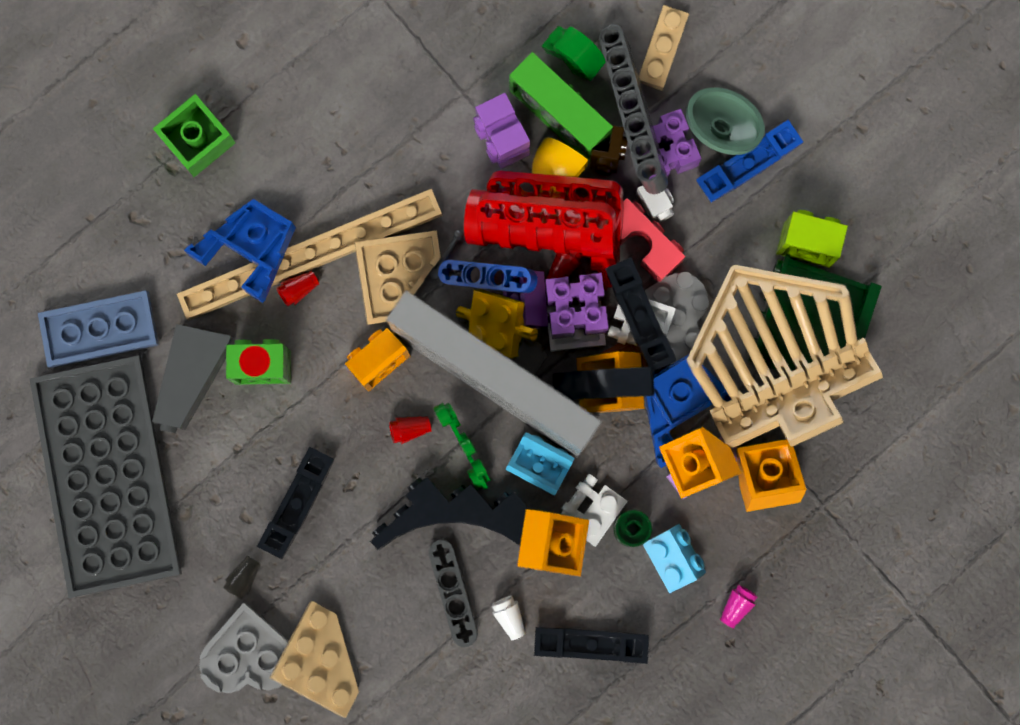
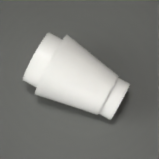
[492,596,526,640]

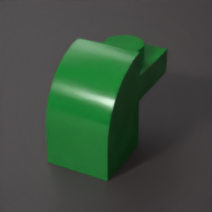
[542,26,606,81]

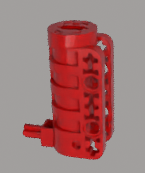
[464,171,623,290]

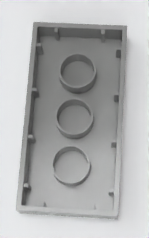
[386,291,602,458]

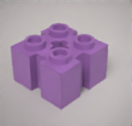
[473,93,530,169]
[637,109,702,179]
[545,273,608,339]

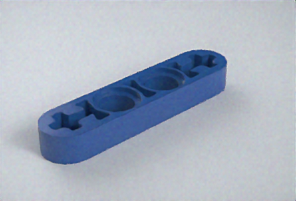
[438,260,538,293]

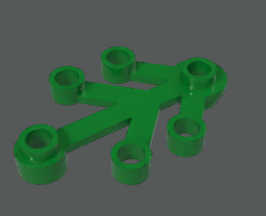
[433,402,490,491]

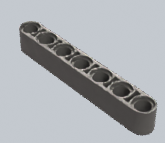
[599,24,668,194]

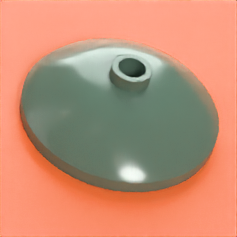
[686,87,765,155]

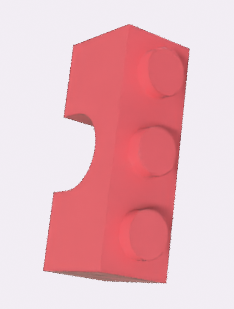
[620,198,686,282]

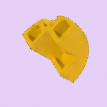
[532,137,588,195]

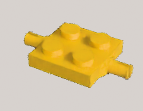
[456,289,538,358]

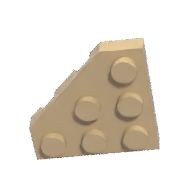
[354,230,441,325]
[270,601,359,718]

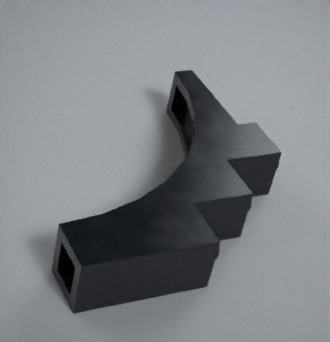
[370,477,530,550]

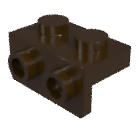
[590,126,628,175]

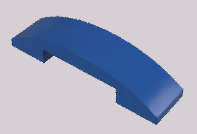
[696,120,803,203]

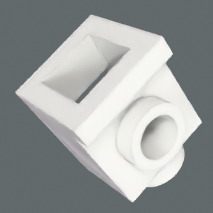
[636,185,674,222]

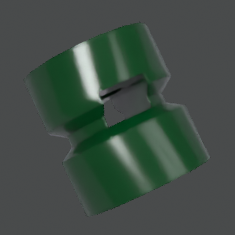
[613,510,652,547]

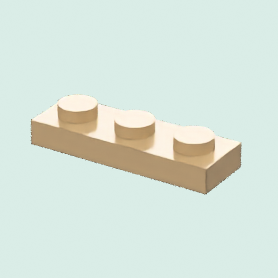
[639,5,689,91]

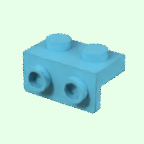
[505,432,574,496]
[643,524,706,593]

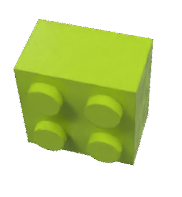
[776,210,848,268]

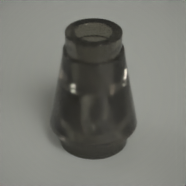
[223,556,261,600]

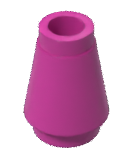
[720,584,758,629]

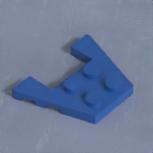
[184,199,296,303]
[644,354,731,468]

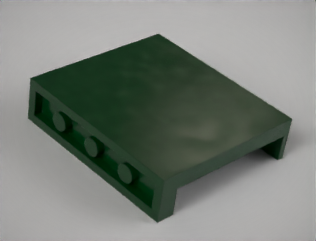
[746,254,882,372]

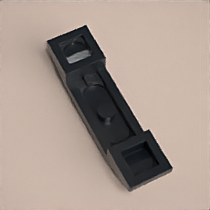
[605,257,677,371]
[553,367,654,401]
[256,446,335,559]
[534,627,649,664]

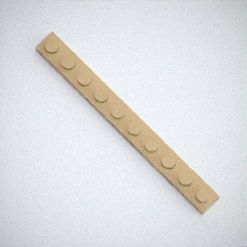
[177,189,442,320]

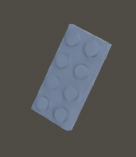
[38,290,159,368]

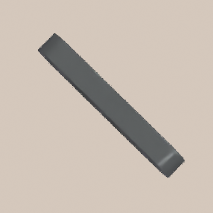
[429,540,477,647]

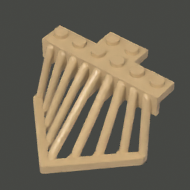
[687,265,883,449]

